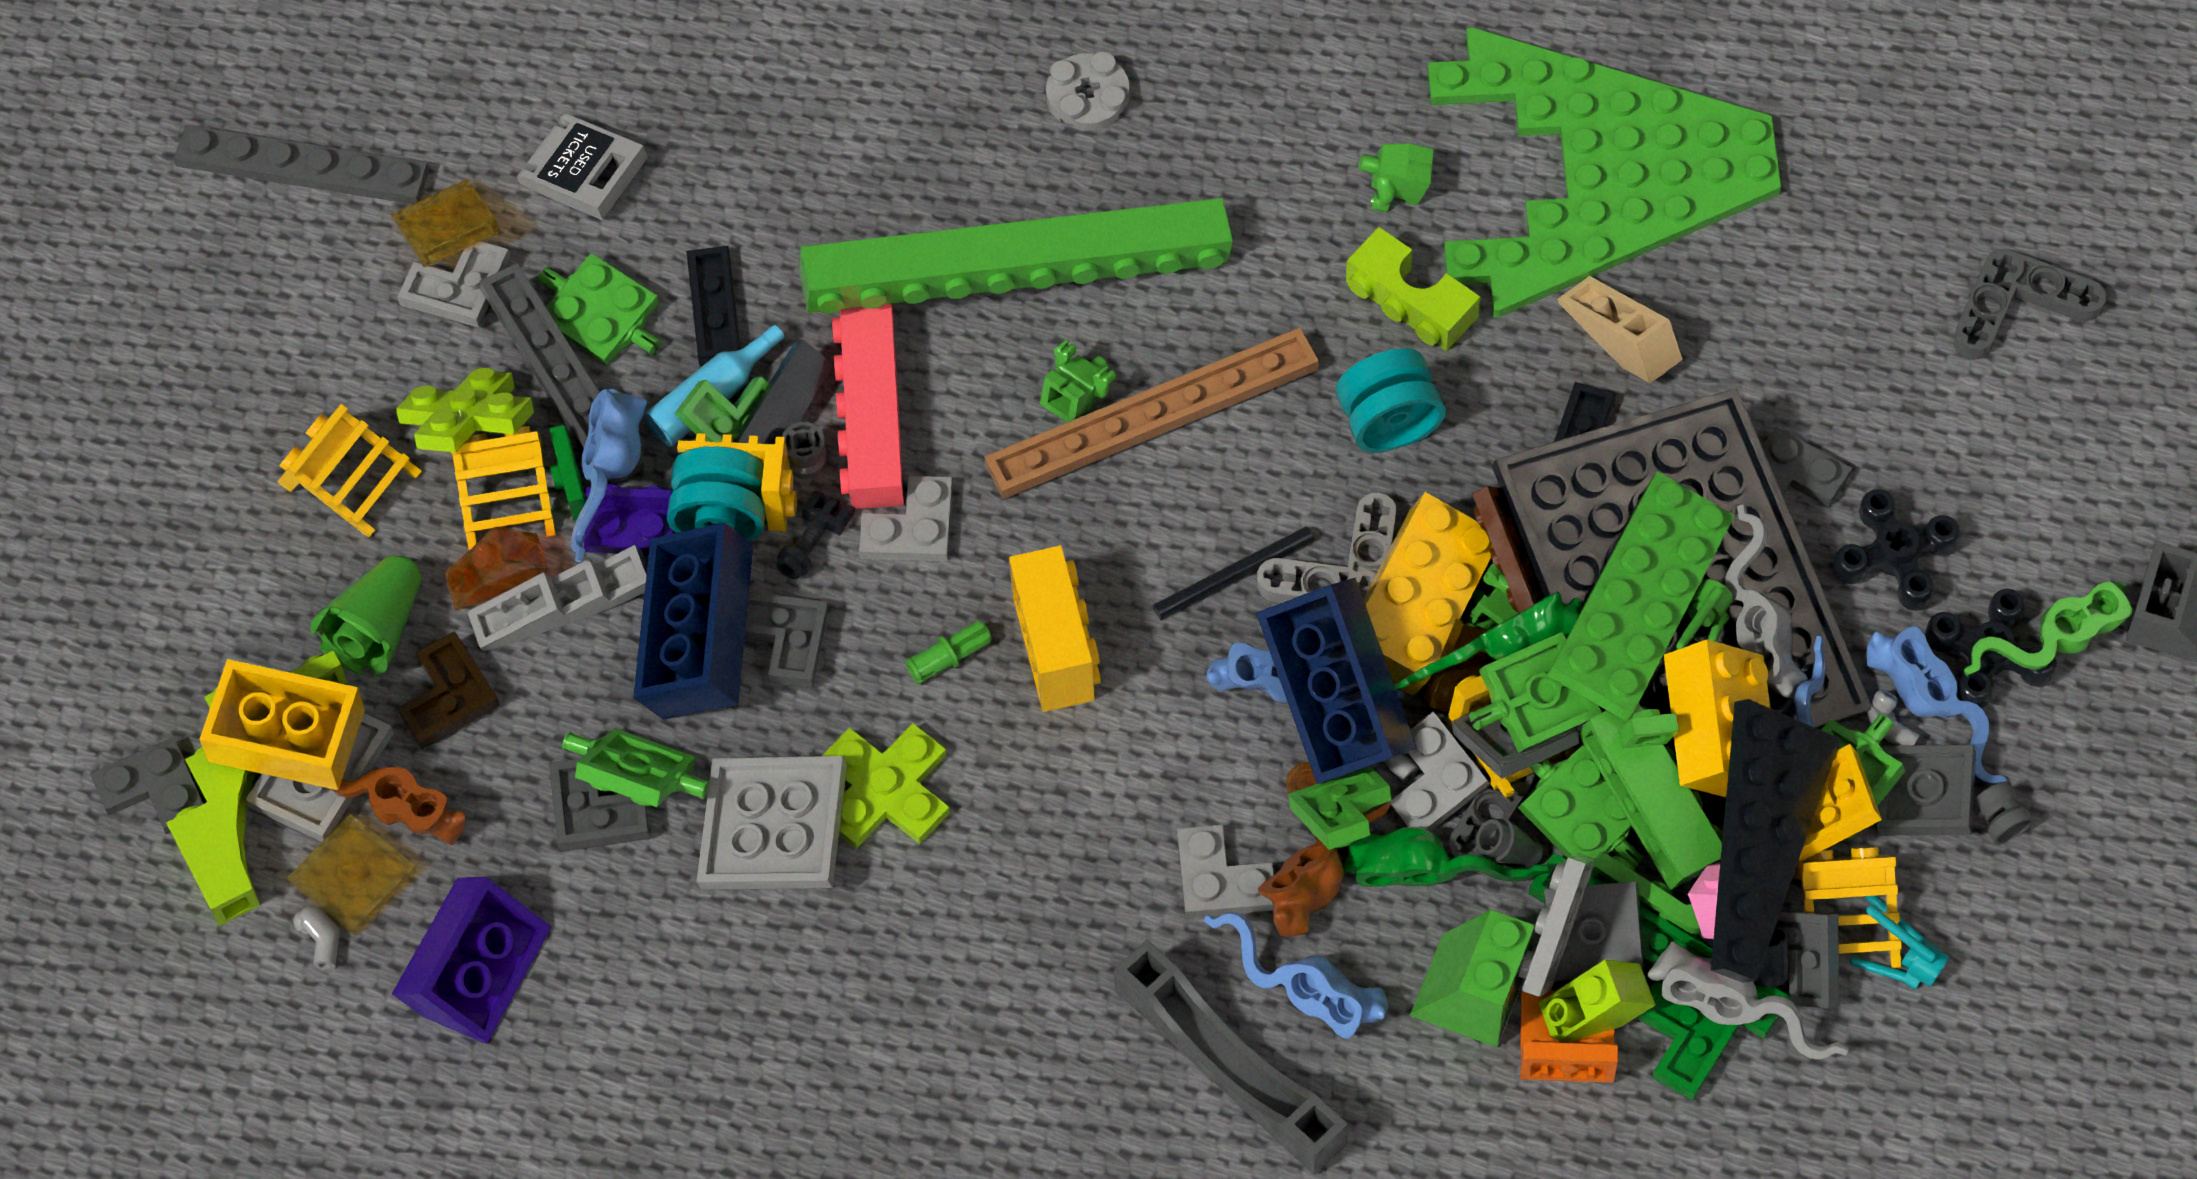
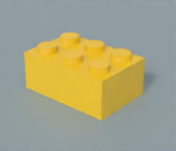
[1009,545,1101,712]
[1664,639,1771,797]
[199,659,365,790]

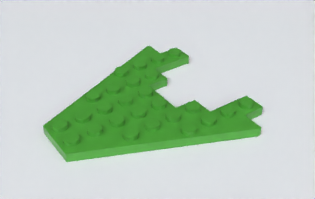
[1427,27,1781,317]

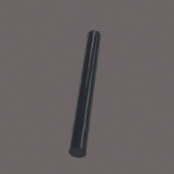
[1153,526,1314,621]

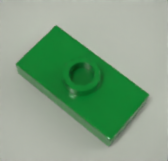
[549,425,586,522]

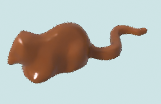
[331,767,466,846]
[1258,789,1391,937]

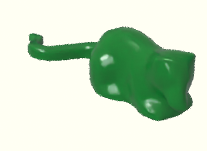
[1394,591,1582,691]
[1343,827,1548,887]

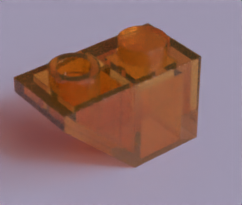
[444,526,548,610]

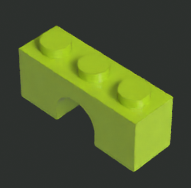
[1346,227,1480,352]

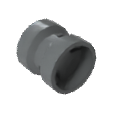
[782,422,828,479]
[1973,781,2034,845]

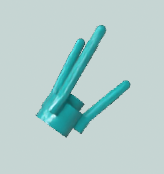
[1849,896,1950,990]

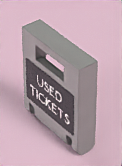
[517,113,648,220]

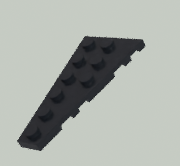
[1711,699,1841,983]

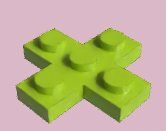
[396,368,534,453]
[822,723,950,849]

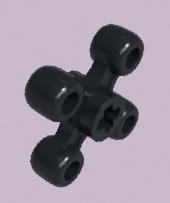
[1833,489,1960,611]
[1925,588,2057,709]

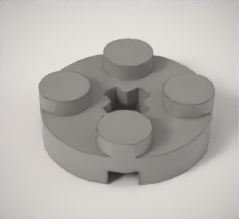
[1046,52,1130,131]

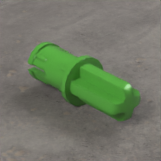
[904,621,992,685]

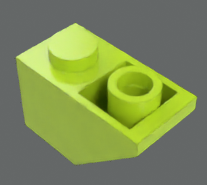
[1538,959,1655,1043]

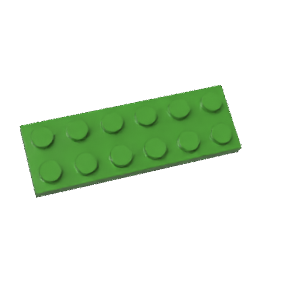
[1547,471,1735,722]

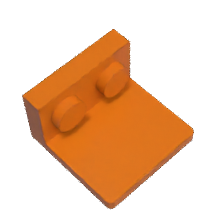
[1520,990,1618,1083]

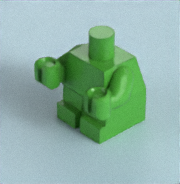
[1358,143,1434,212]
[1040,340,1116,422]
[1465,562,1517,630]

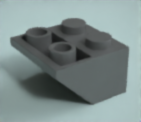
[2125,541,2197,662]

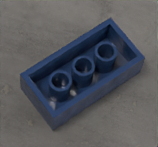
[633,523,753,720]
[1256,577,1417,784]

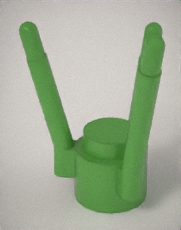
[1676,579,1733,649]

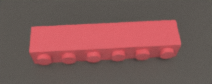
[832,303,904,509]

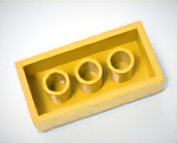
[1364,492,1493,696]

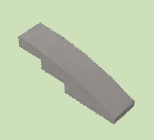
[467,545,647,651]

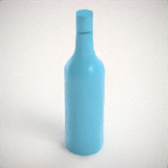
[644,325,785,447]

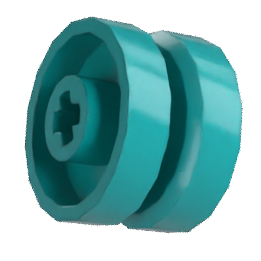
[1336,348,1446,453]
[667,446,765,542]

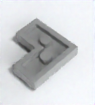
[397,238,511,328]
[859,476,953,561]
[1390,711,1490,831]
[1177,825,1274,918]

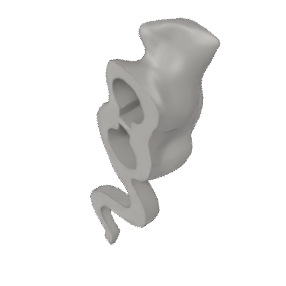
[1725,504,1807,698]
[1648,941,1849,1060]

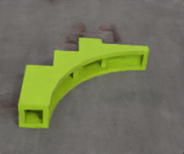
[166,650,348,926]

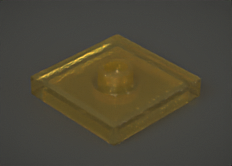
[391,179,500,267]
[287,813,418,936]

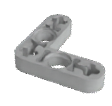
[1257,493,1396,603]

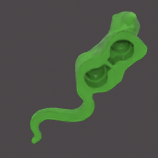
[1964,581,2132,676]

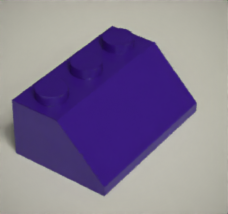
[392,877,551,1044]

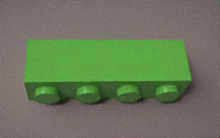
[1578,703,1723,890]

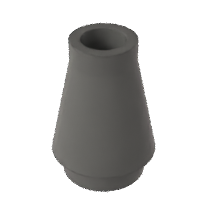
[1476,818,1543,867]

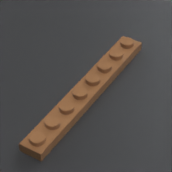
[984,328,1319,499]

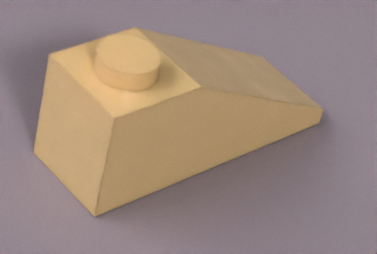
[1557,276,1683,383]

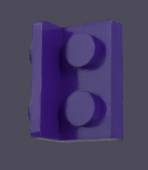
[584,484,675,555]

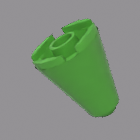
[310,555,422,677]

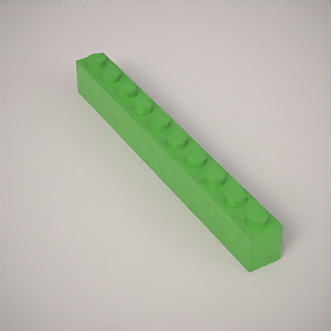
[799,198,1233,314]

